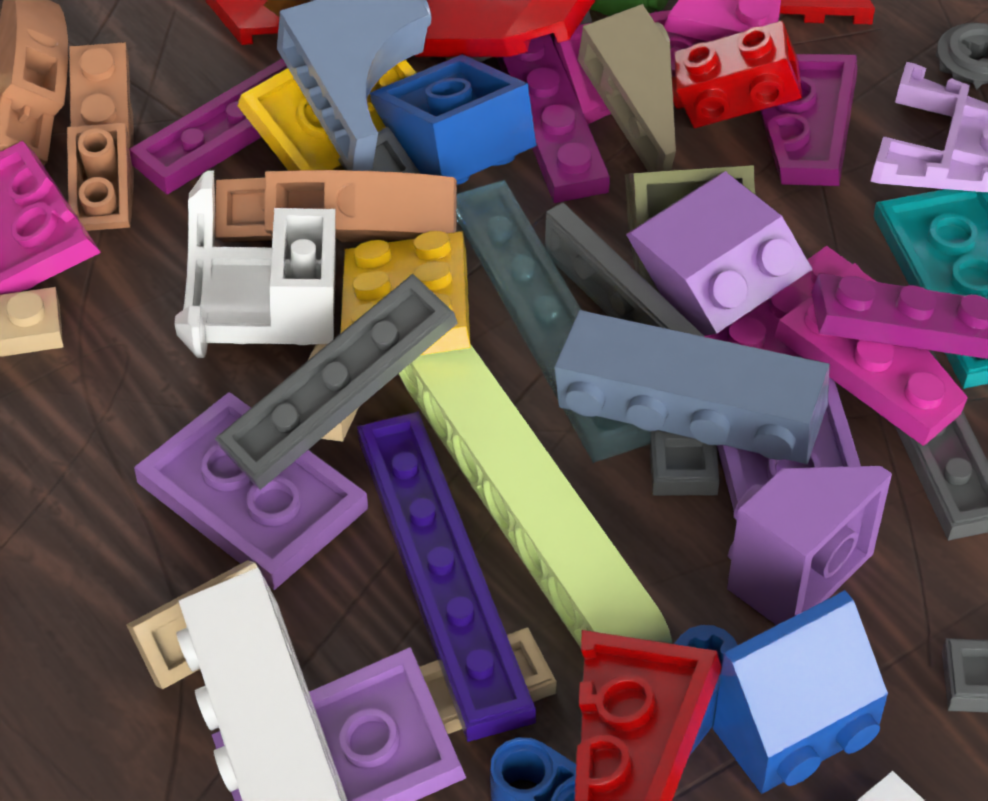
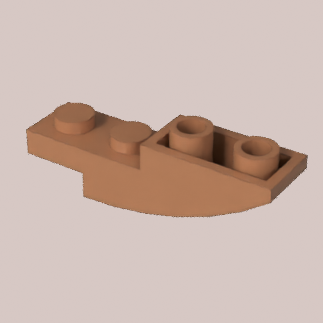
[0,0,68,166]
[67,42,134,231]
[215,170,457,243]

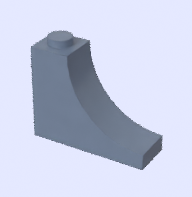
[277,0,431,171]

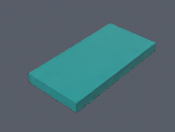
[873,189,988,389]

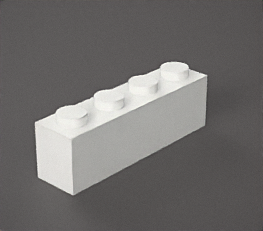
[176,567,348,801]

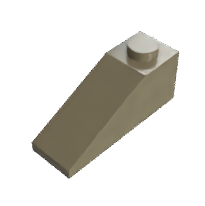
[578,4,676,172]

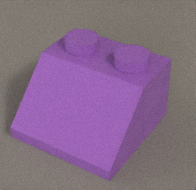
[626,171,813,336]
[727,466,892,625]

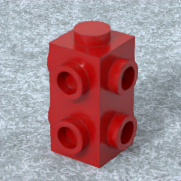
[672,20,802,129]

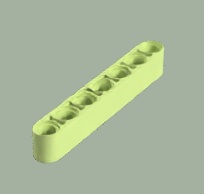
[399,344,672,648]

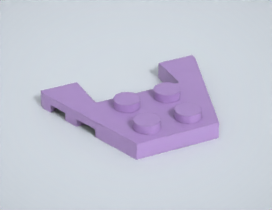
[871,62,988,192]

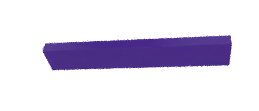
[357,411,536,742]

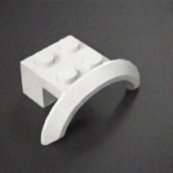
[175,171,336,358]

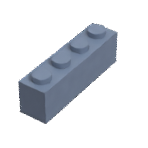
[555,310,830,464]

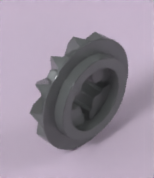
[935,23,988,90]

